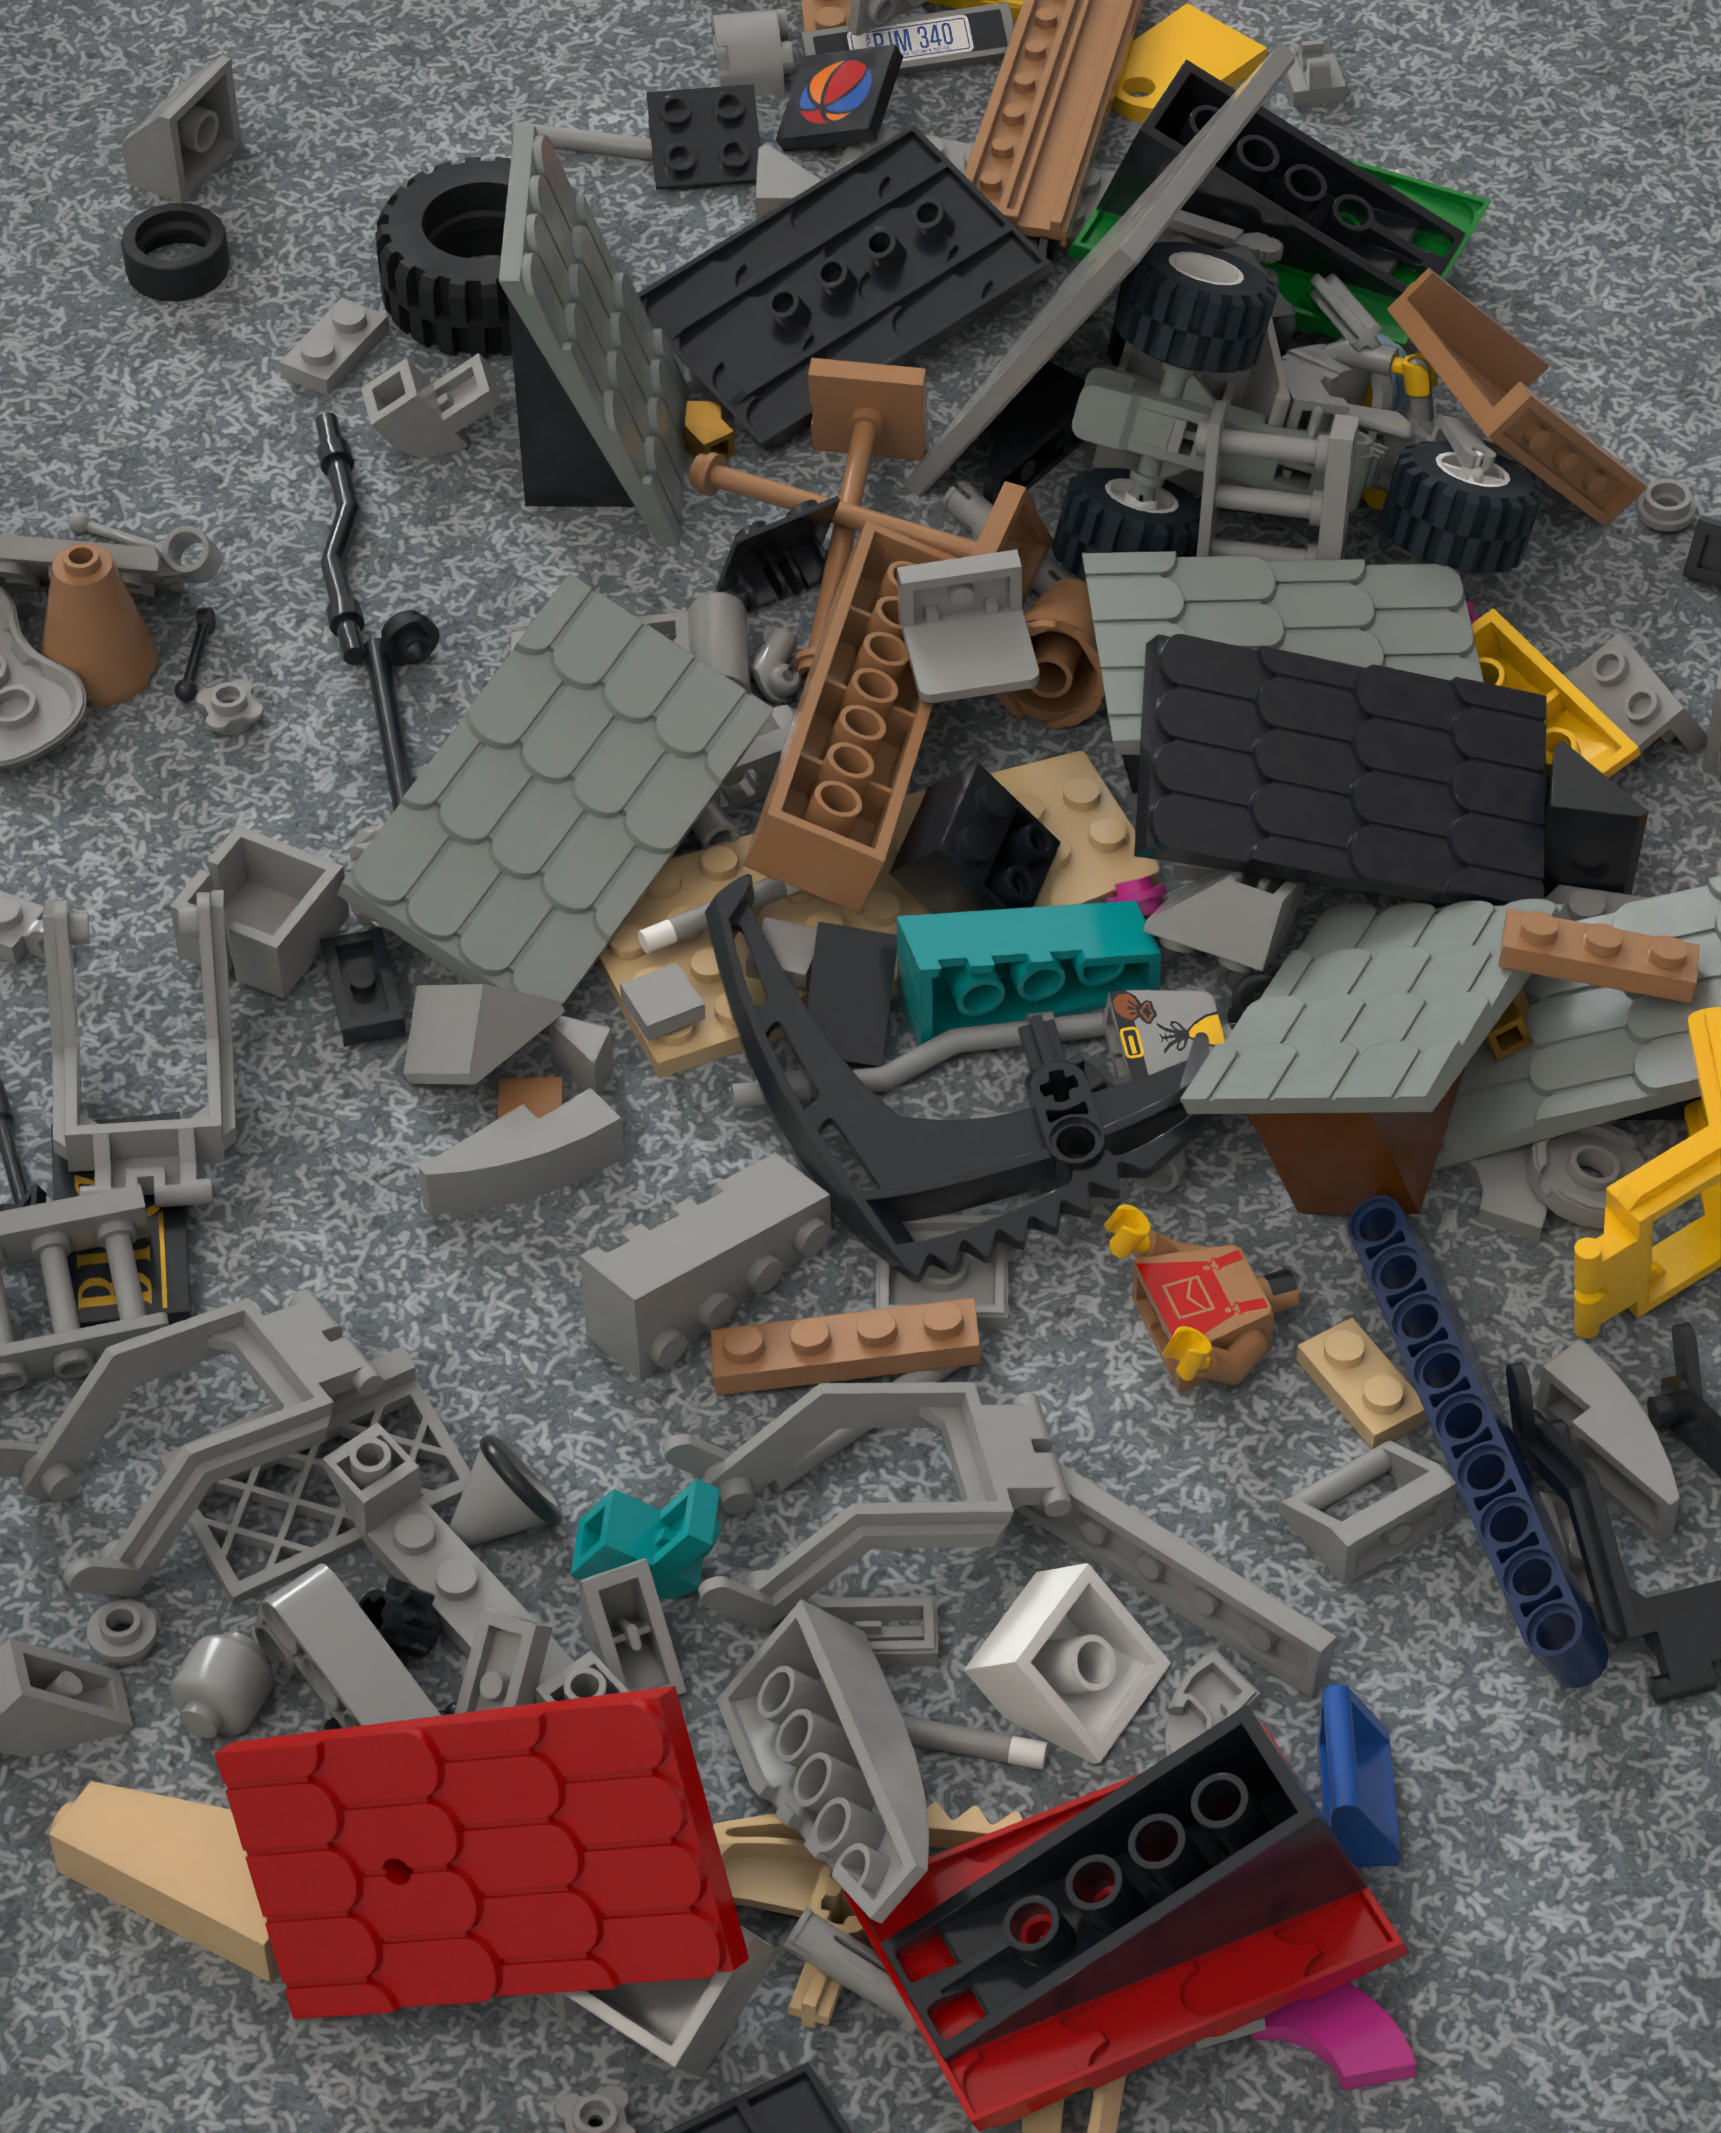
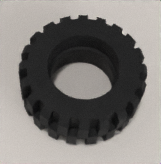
[375,157,576,358]

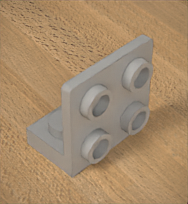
[1566,632,1708,779]

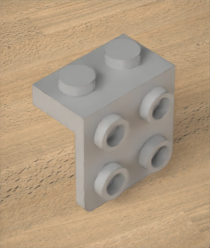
[897,549,1039,703]

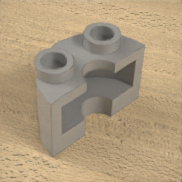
[711,8,794,96]

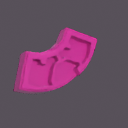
[1251,1982,1417,2090]

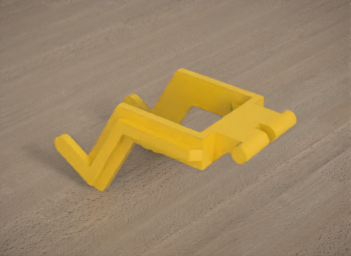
[1573,1007,1721,1339]

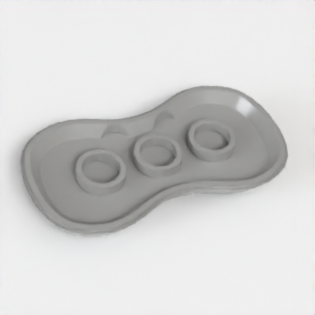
[0,587,86,769]

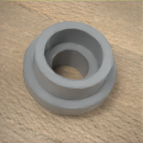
[1637,479,1696,532]
[87,1600,158,1666]

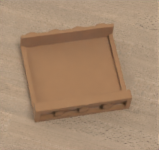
[1387,268,1648,527]

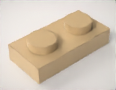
[1296,1318,1428,1449]

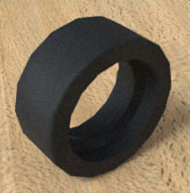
[121,203,230,302]

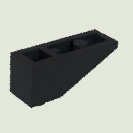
[983,361,1085,505]

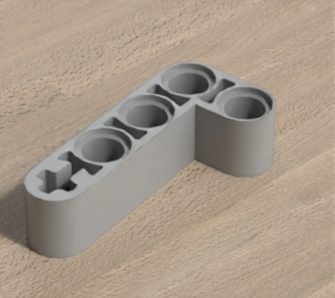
[255,1563,442,1728]

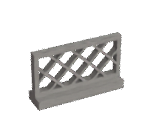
[159,1346,471,1605]

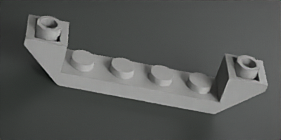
[322,1423,630,1704]

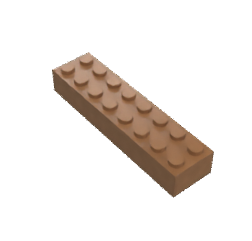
[743,520,957,913]

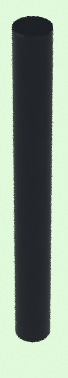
[364,638,413,811]

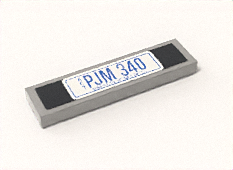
[800,2,1014,76]

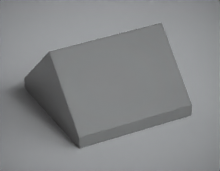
[403,984,566,1084]

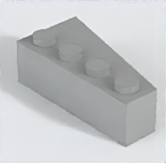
[580,1152,832,1381]

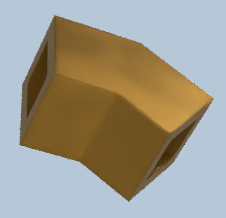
[685,401,735,460]
[1485,987,1533,1061]

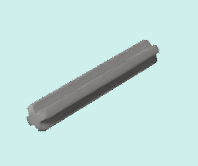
[1310,273,1382,351]

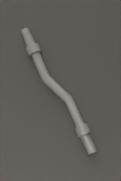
[731,1011,1105,1109]

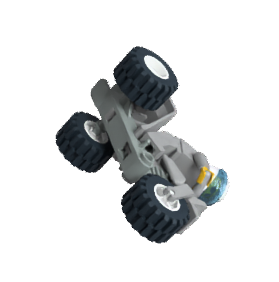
[1052,242,1543,581]

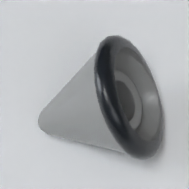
[449,1435,563,1547]

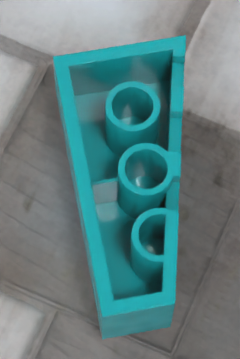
[897,901,1161,1046]

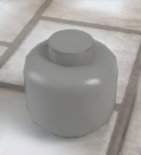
[170,1631,275,1739]

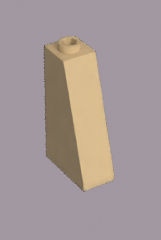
[49,1781,279,1982]

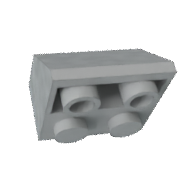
[1143,869,1306,973]

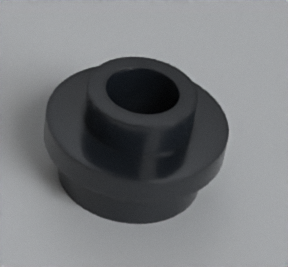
[381,610,440,666]

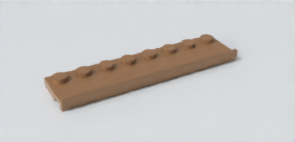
[964,0,1145,247]

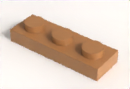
[1498,908,1700,1003]

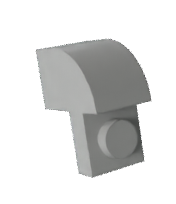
[361,353,502,458]

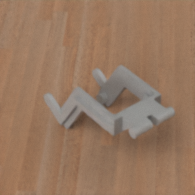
[42,890,237,1208]
[0,1289,383,1598]
[662,1382,1072,1631]

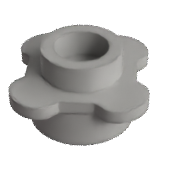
[196,679,264,735]
[556,2085,636,2133]

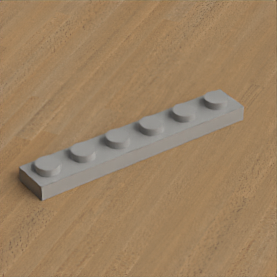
[1015,1462,1337,1698]

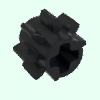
[358,1577,440,1667]

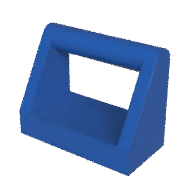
[1317,1684,1400,1867]

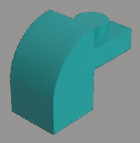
[570,1478,721,1599]

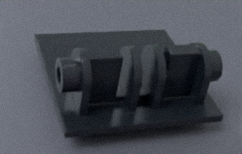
[646,84,760,190]
[716,496,840,613]

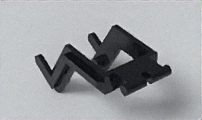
[1506,1322,1721,1705]

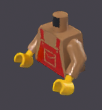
[1104,1204,1299,1393]

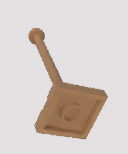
[794,358,929,685]
[689,452,1053,608]

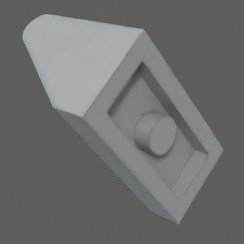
[1278,1440,1457,1585]

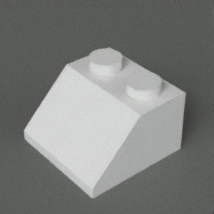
[964,1563,1171,1764]

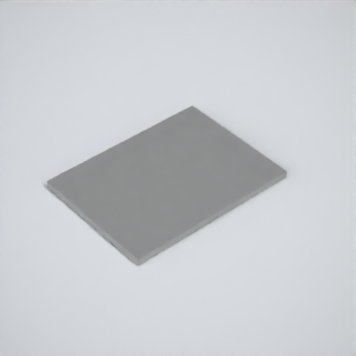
[903,42,1296,496]

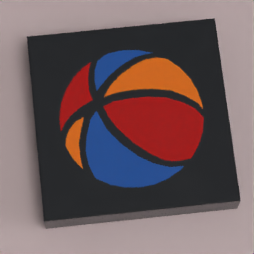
[775,44,904,151]

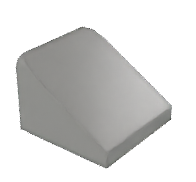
[548,1016,614,1096]

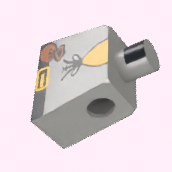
[1102,990,1237,1085]

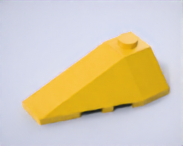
[1471,608,1641,778]

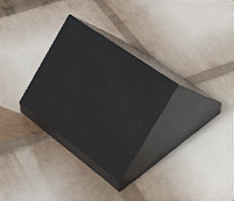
[1542,741,1649,897]

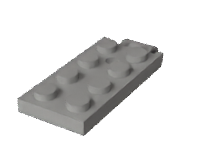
[0,526,221,600]

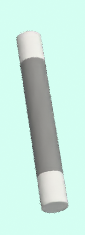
[638,877,801,954]
[902,1715,1049,1770]

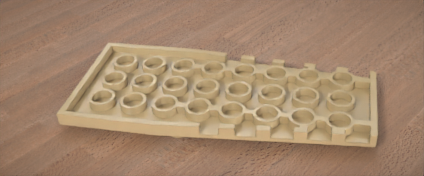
[596,751,1160,1079]

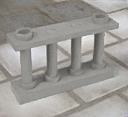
[1195,400,1359,561]

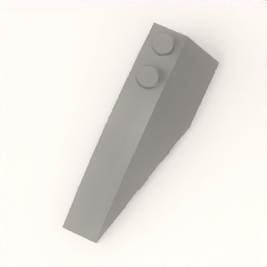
[716,1599,929,1924]

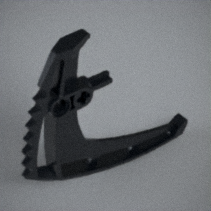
[705,874,1211,1283]

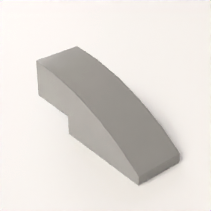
[418,1088,625,1215]
[1536,1339,1680,1544]

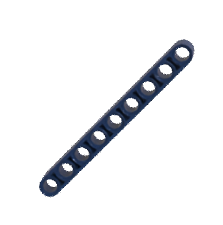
[1347,1196,1609,1688]

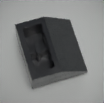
[889,762,1061,914]

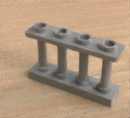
[0,1184,169,1392]

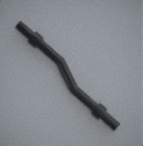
[315,412,366,665]

